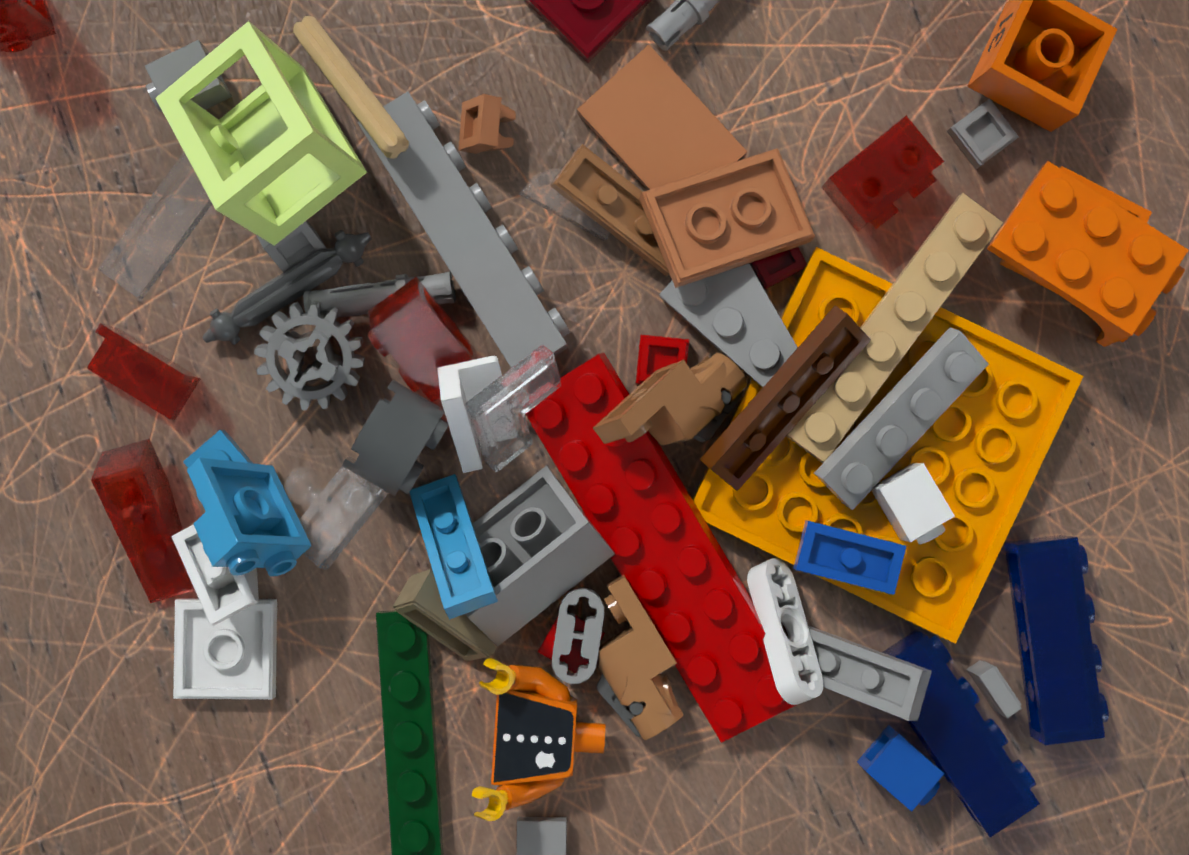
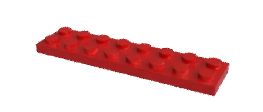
[519,352,796,743]

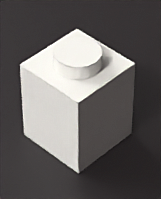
[871,463,955,545]

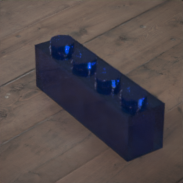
[1004,535,1109,746]
[882,630,1040,838]

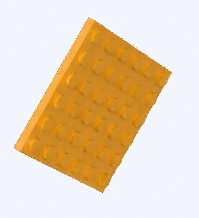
[692,247,1084,644]

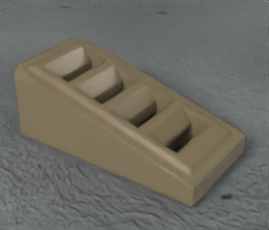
[393,569,497,661]

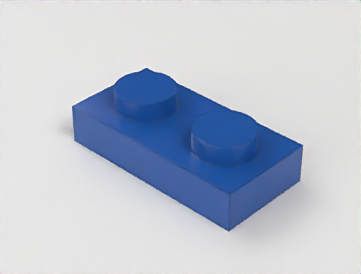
[793,520,906,595]

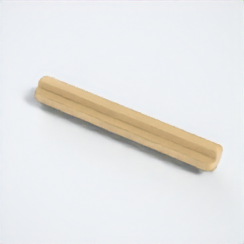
[293,16,409,159]

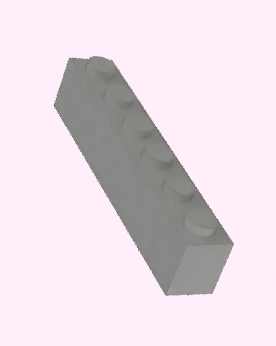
[357,91,570,379]

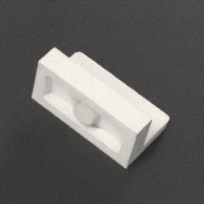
[437,356,516,473]

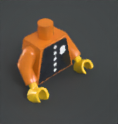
[472,658,606,821]

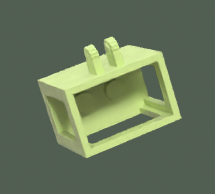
[155,21,367,246]

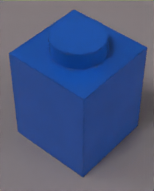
[857,725,945,812]

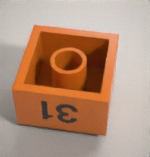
[967,0,1117,132]

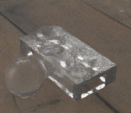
[284,466,388,570]

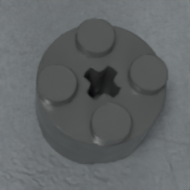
[342,380,448,496]

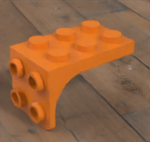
[987,161,1189,347]

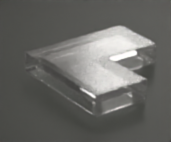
[465,344,562,472]

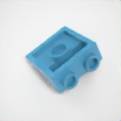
[187,458,312,576]

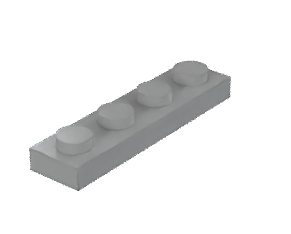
[814,327,989,510]

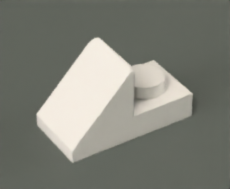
[171,525,259,626]

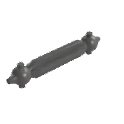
[202,230,372,345]

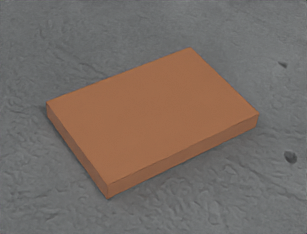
[577,44,747,190]
[639,148,815,288]

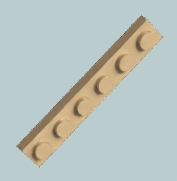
[786,193,1003,463]

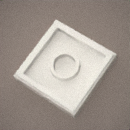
[173,598,277,700]

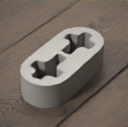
[552,587,604,684]

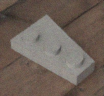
[659,263,798,388]

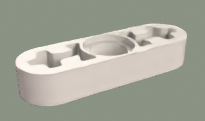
[747,558,823,705]

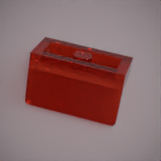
[87,323,201,420]

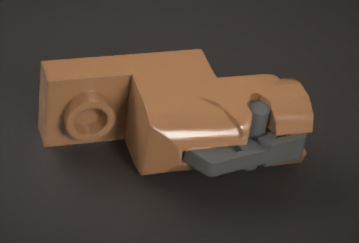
[593,352,747,445]
[596,575,683,740]

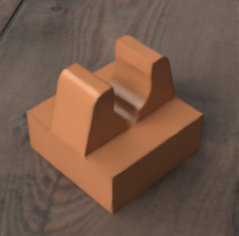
[458,94,516,154]

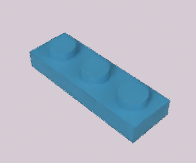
[409,474,498,620]

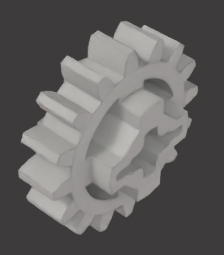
[254,301,365,410]

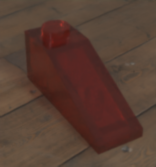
[91,439,195,603]

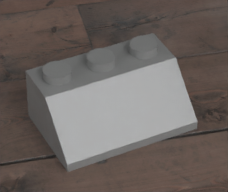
[466,466,615,647]

